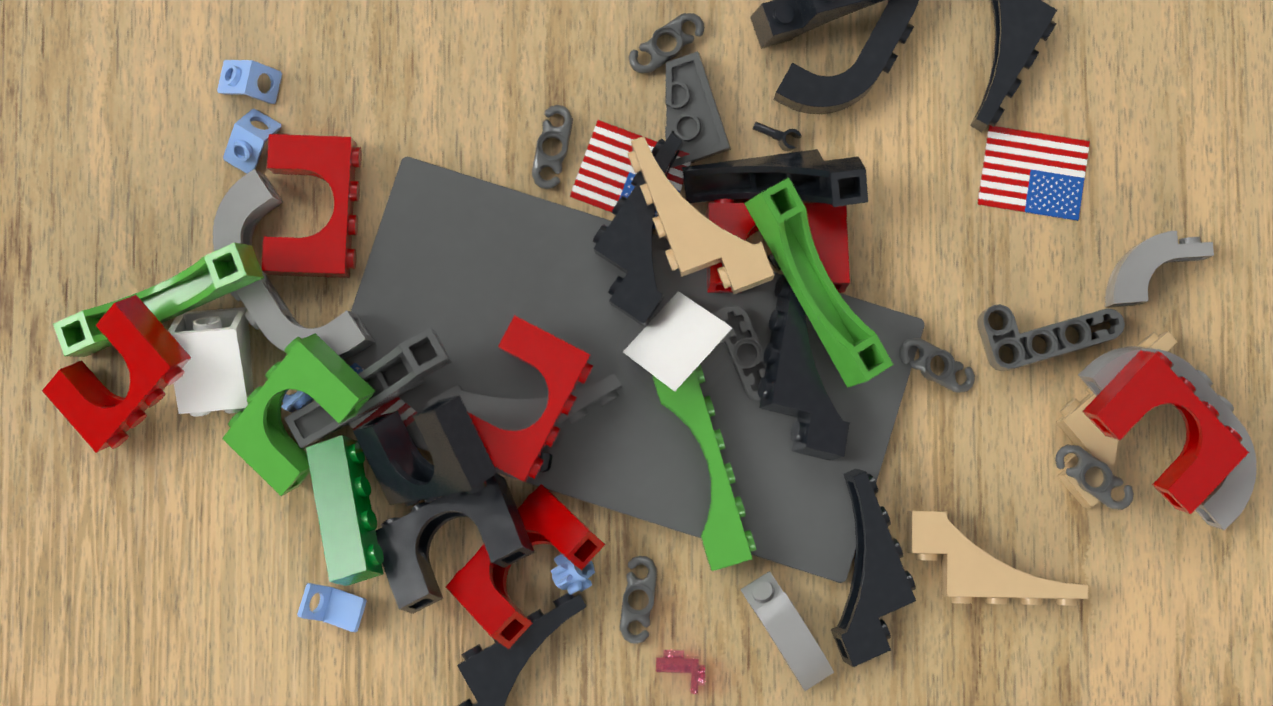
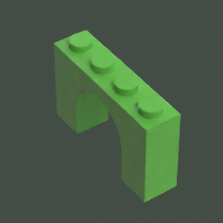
[222,333,375,496]

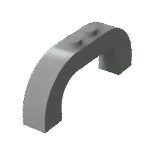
[213,169,375,360]
[1078,346,1256,530]

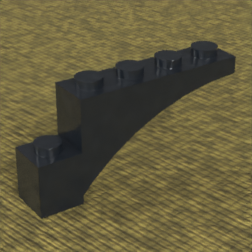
[750,0,885,49]
[970,0,1057,132]
[593,134,683,327]
[682,149,868,207]
[758,274,850,461]
[831,469,916,667]
[457,593,587,706]

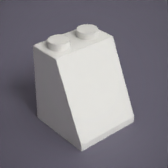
[168,307,254,417]

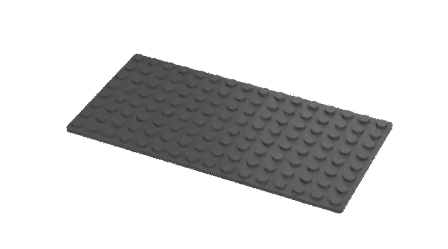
[344,157,924,583]

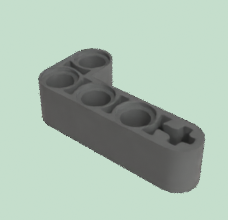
[977,304,1125,371]

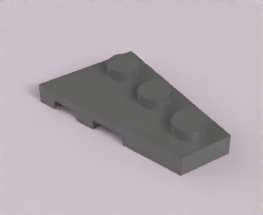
[665,51,731,168]

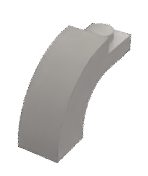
[1105,230,1214,307]
[741,571,834,691]

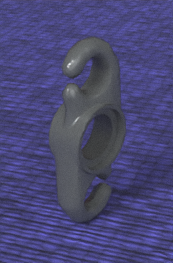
[629,13,705,73]
[532,105,573,189]
[900,338,975,393]
[1055,445,1134,510]
[620,556,657,644]

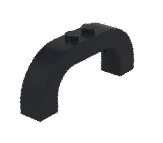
[773,0,919,114]

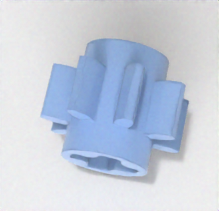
[551,553,595,595]

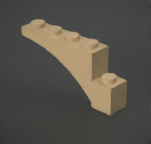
[627,136,774,294]
[1056,331,1177,508]
[907,511,1088,606]

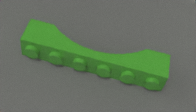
[744,178,894,388]
[53,242,264,357]
[652,365,756,571]

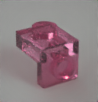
[656,649,705,694]

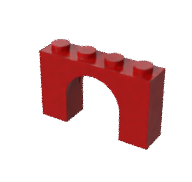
[261,134,362,278]
[705,199,850,293]
[42,295,192,453]
[468,315,594,482]
[1082,350,1249,514]
[445,484,606,649]

